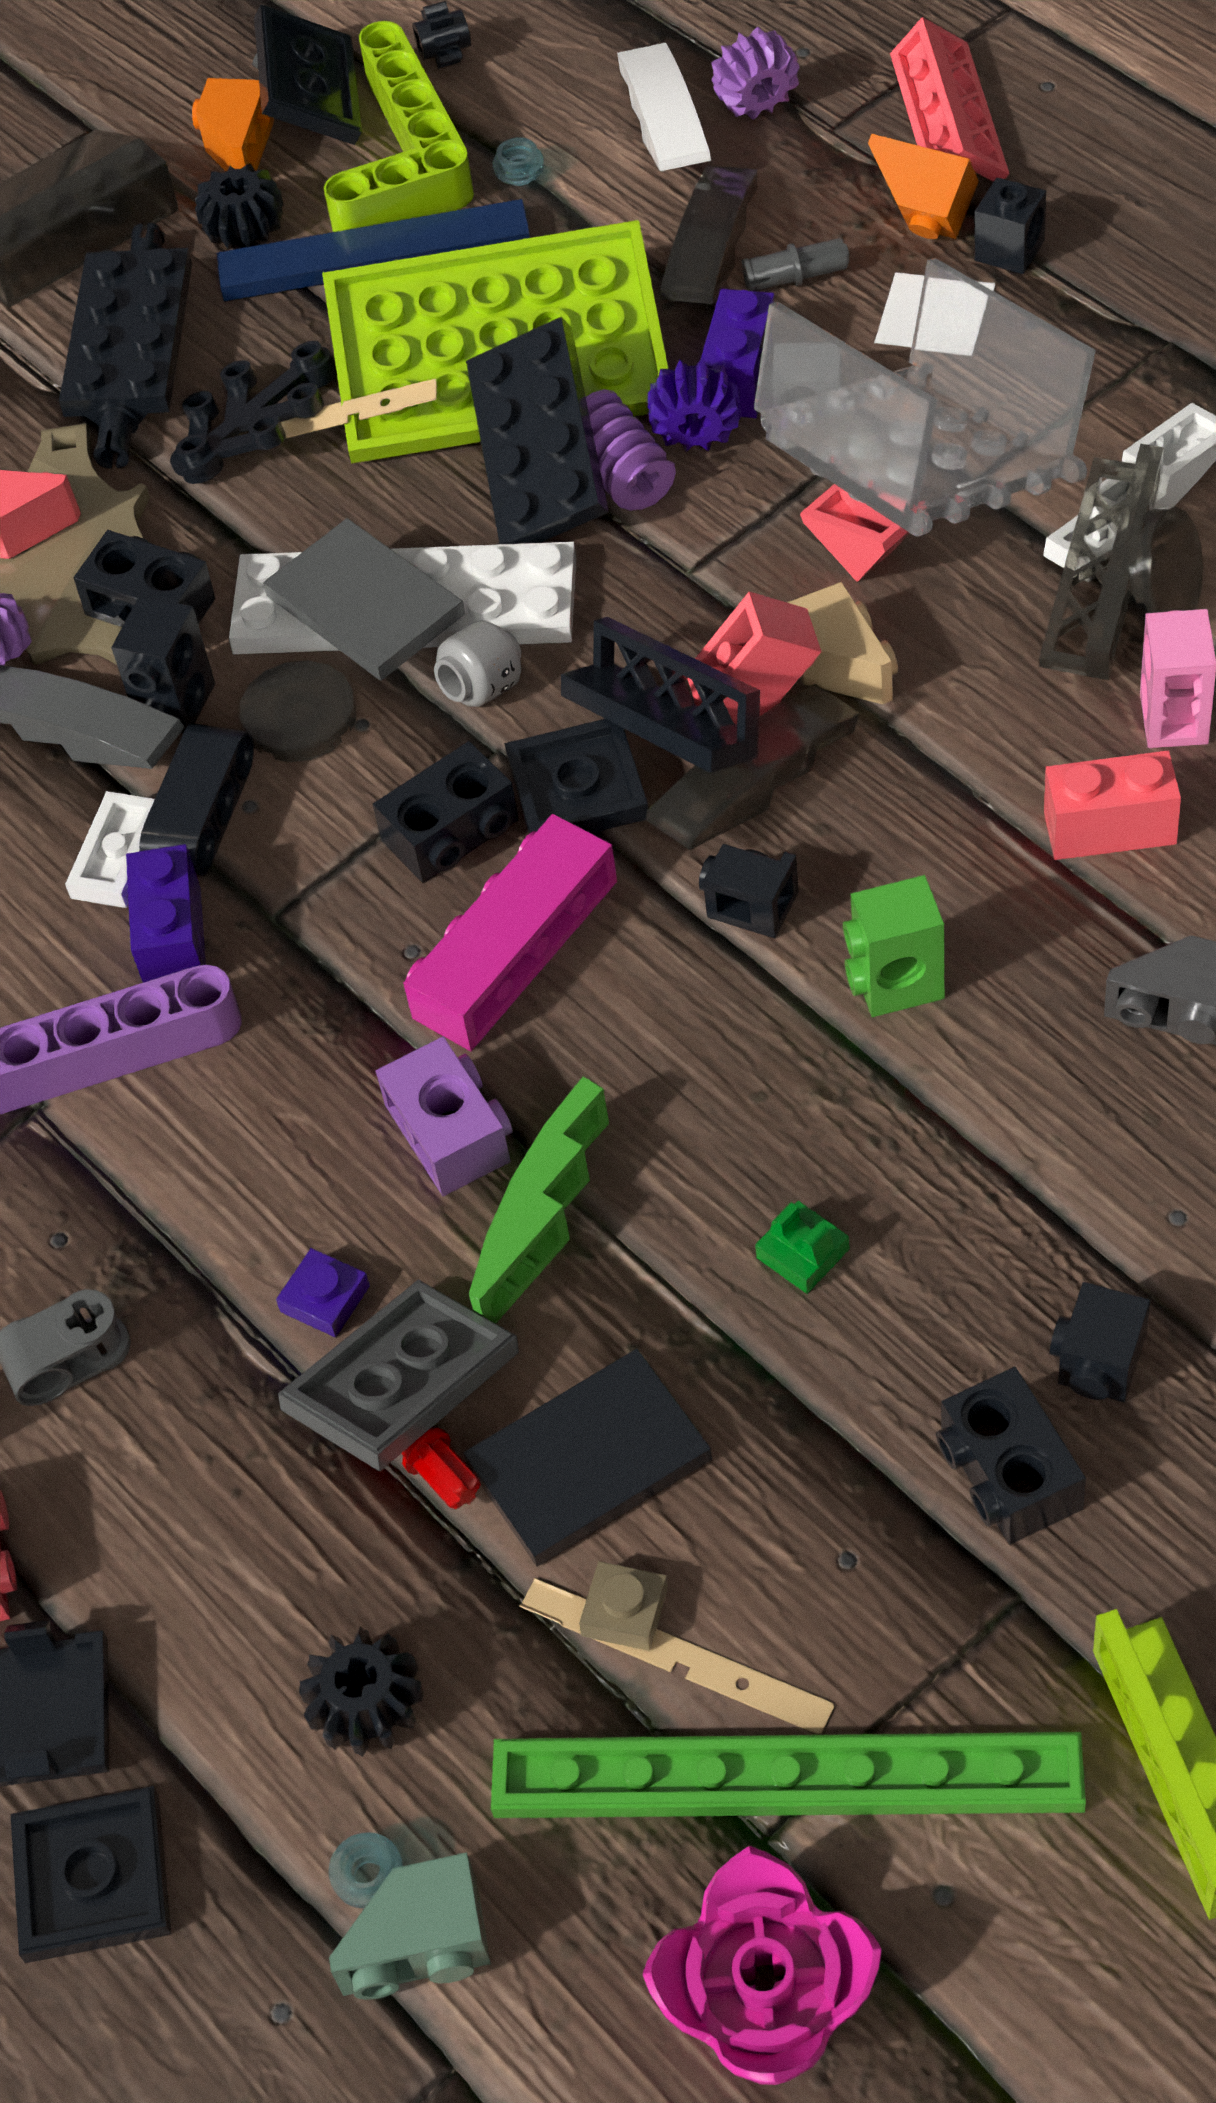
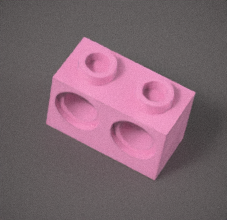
[1140,609,1216,748]

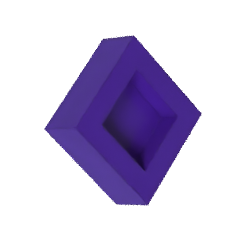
[276,1248,370,1338]

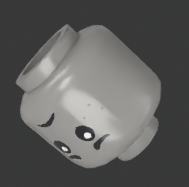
[434,621,521,707]

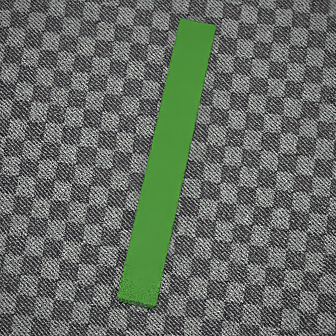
[491,1732,1086,1818]

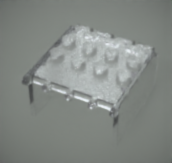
[754,258,1096,537]

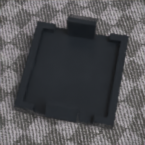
[0,1620,109,1787]

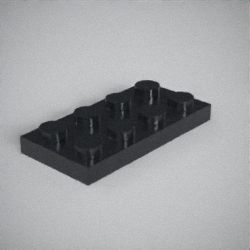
[466,317,609,544]

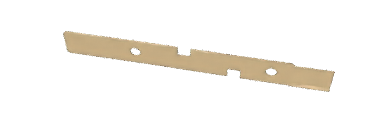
[237,379,437,438]
[519,1578,834,1735]

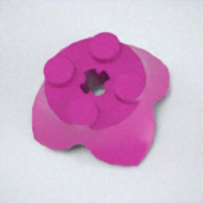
[643,1846,882,2085]

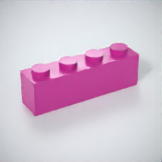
[403,814,617,1052]

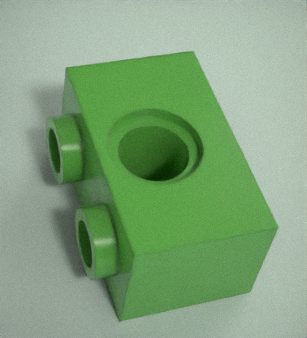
[843,875,945,1017]

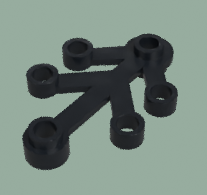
[170,341,337,484]

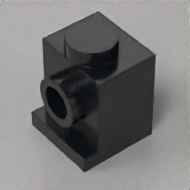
[699,844,799,939]

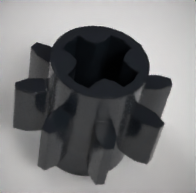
[412,1,471,69]

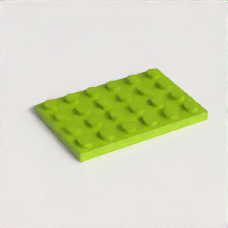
[322,220,668,464]

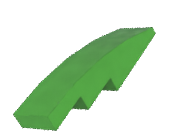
[469,1076,609,1324]

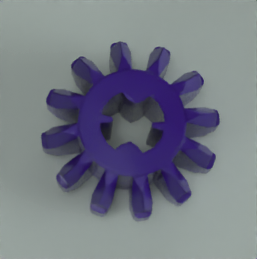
[647,358,741,453]

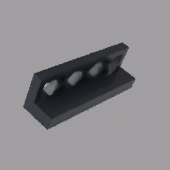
[561,617,760,773]

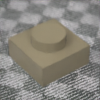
[579,1561,668,1651]

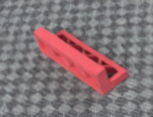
[890,17,1010,182]

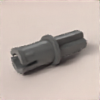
[741,238,850,291]

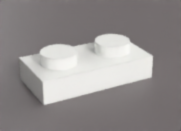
[65,791,155,908]

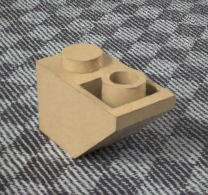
[787,582,898,704]

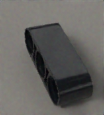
[139,723,254,876]

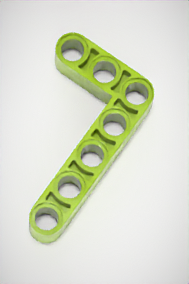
[324,21,474,232]

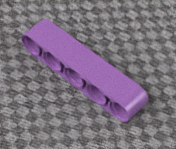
[0,965,242,1115]

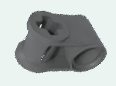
[0,1289,131,1406]

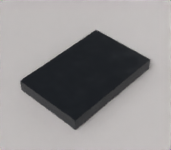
[254,5,362,145]
[463,1348,712,1567]

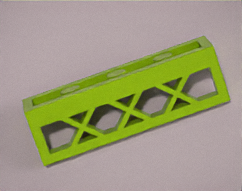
[1093,1609,1216,1920]

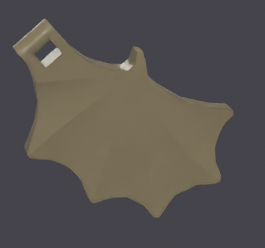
[0,423,150,665]

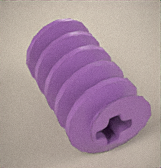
[586,389,676,511]

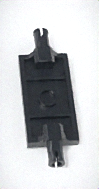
[59,223,192,469]

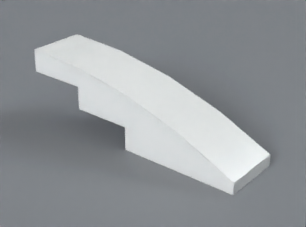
[617,43,711,171]
[1043,403,1216,583]

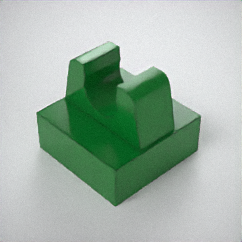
[755,1201,850,1294]

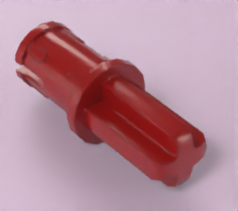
[401,1427,481,1509]

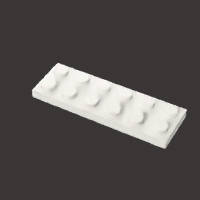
[229,542,576,654]

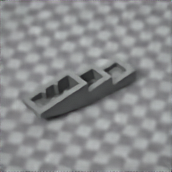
[0,666,185,769]

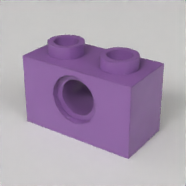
[375,1036,513,1197]

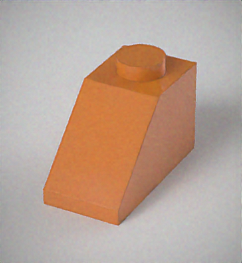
[192,78,274,171]
[868,134,979,239]

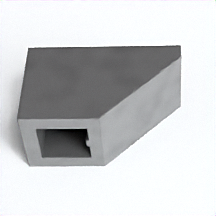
[1104,935,1216,1045]

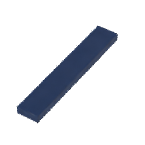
[216,199,530,301]

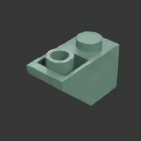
[329,1852,491,2000]

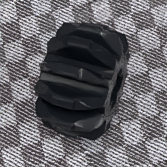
[195,163,284,250]
[299,1626,424,1757]

